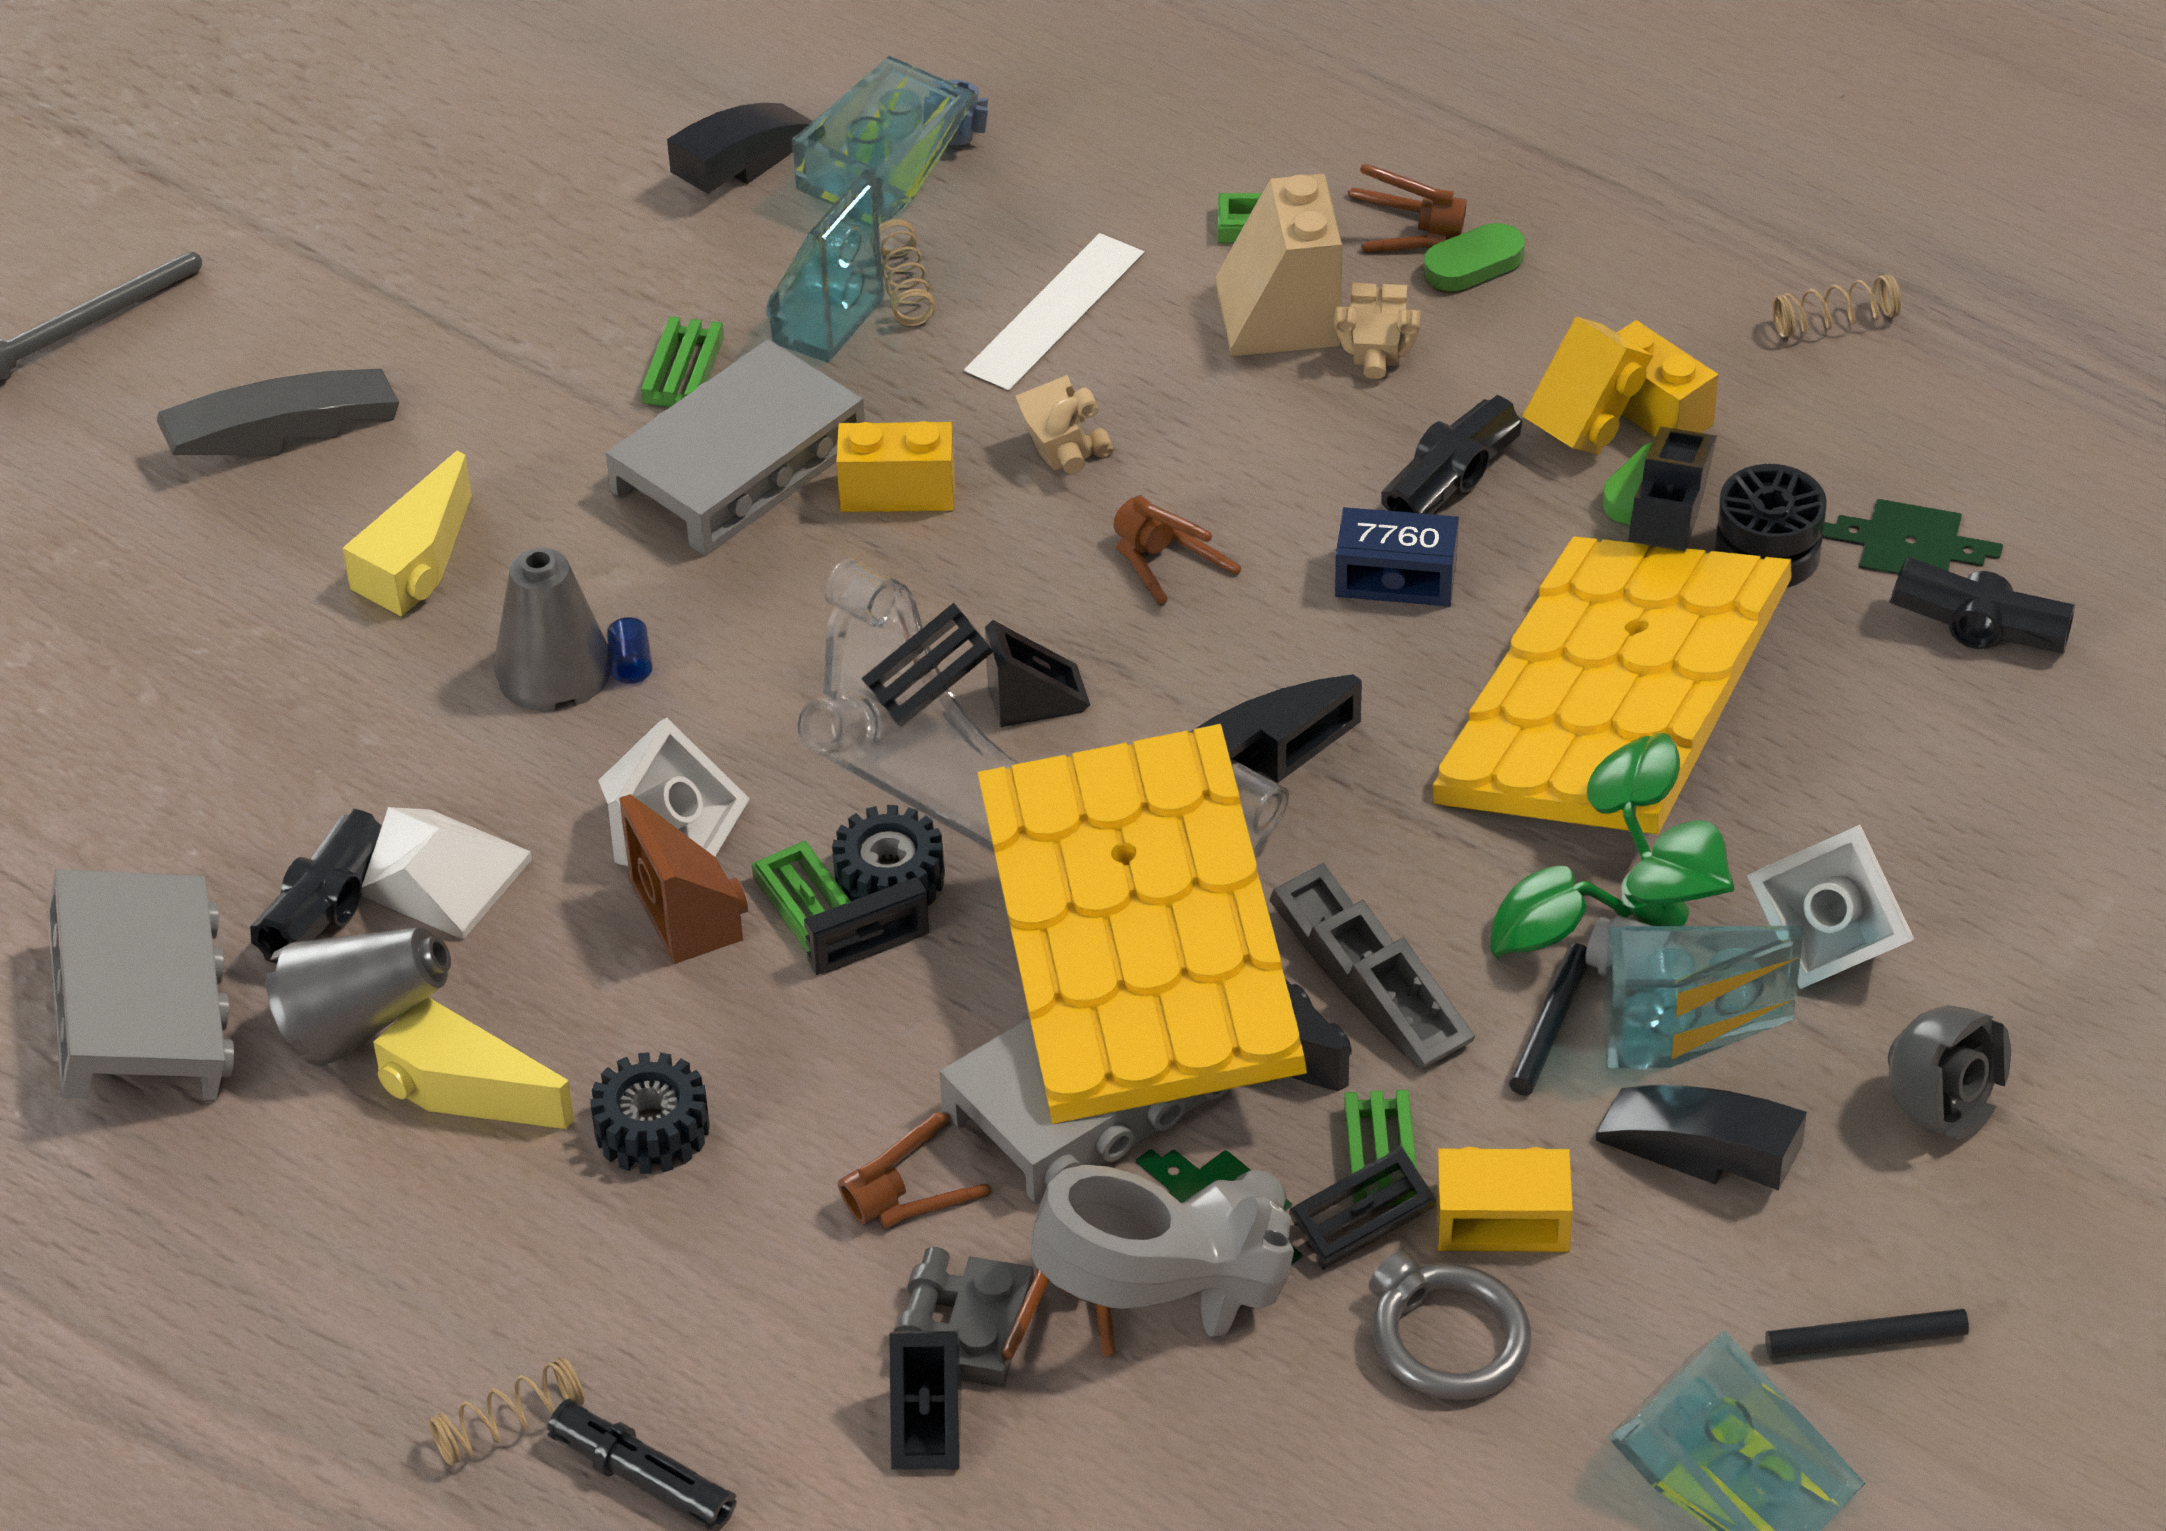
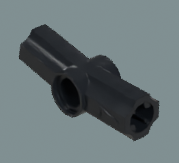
[1381,395,1523,514]
[1889,556,2075,654]
[250,809,382,964]

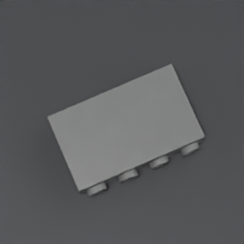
[606,339,865,556]
[47,869,234,1100]
[940,1018,1229,1204]

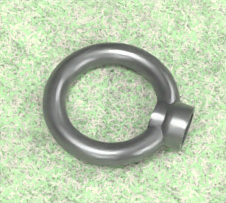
[1368,1250,1531,1400]

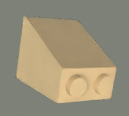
[1215,173,1342,357]

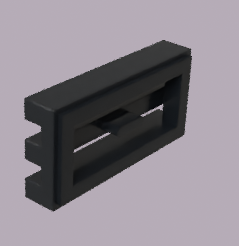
[861,603,994,727]
[804,877,929,975]
[1289,1146,1436,1270]

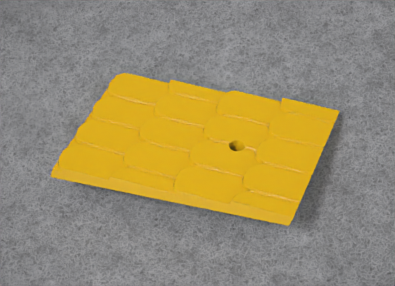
[1433,536,1791,835]
[977,724,1307,1124]

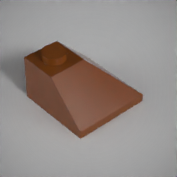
[619,794,748,964]

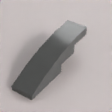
[157,369,399,455]
[1269,863,1475,1069]

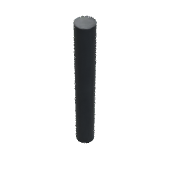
[1509,943,1588,1096]
[1765,1308,1969,1358]

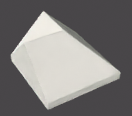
[598,718,750,867]
[362,807,532,940]
[1746,824,1914,989]

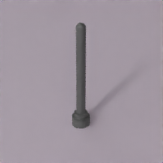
[0,252,202,381]

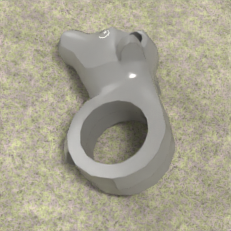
[1031,1165,1294,1337]

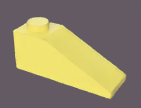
[343,451,472,617]
[373,997,574,1129]

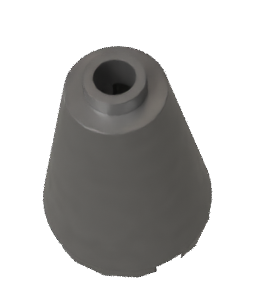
[494,548,611,712]
[266,927,451,1066]

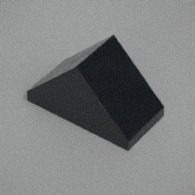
[985,620,1090,727]
[889,1331,962,1469]

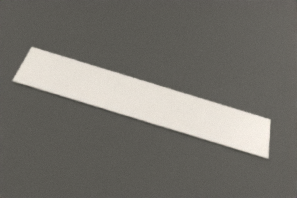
[963,233,1145,390]

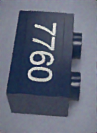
[1335,507,1459,607]

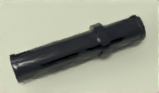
[547,1398,737,1531]

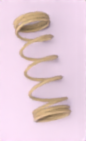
[873,219,935,326]
[1772,274,1902,338]
[429,1356,585,1466]

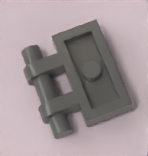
[893,1247,1034,1387]

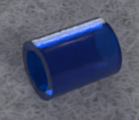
[607,617,652,684]

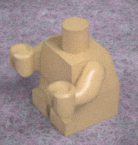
[1333,283,1421,379]
[1015,375,1114,474]

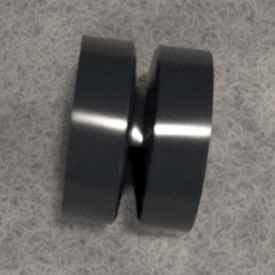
[1715,464,1827,587]

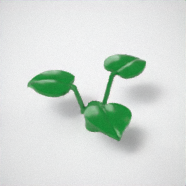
[1490,732,1734,959]

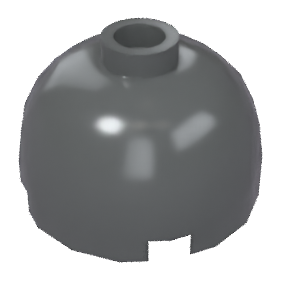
[1888,1005,2012,1139]

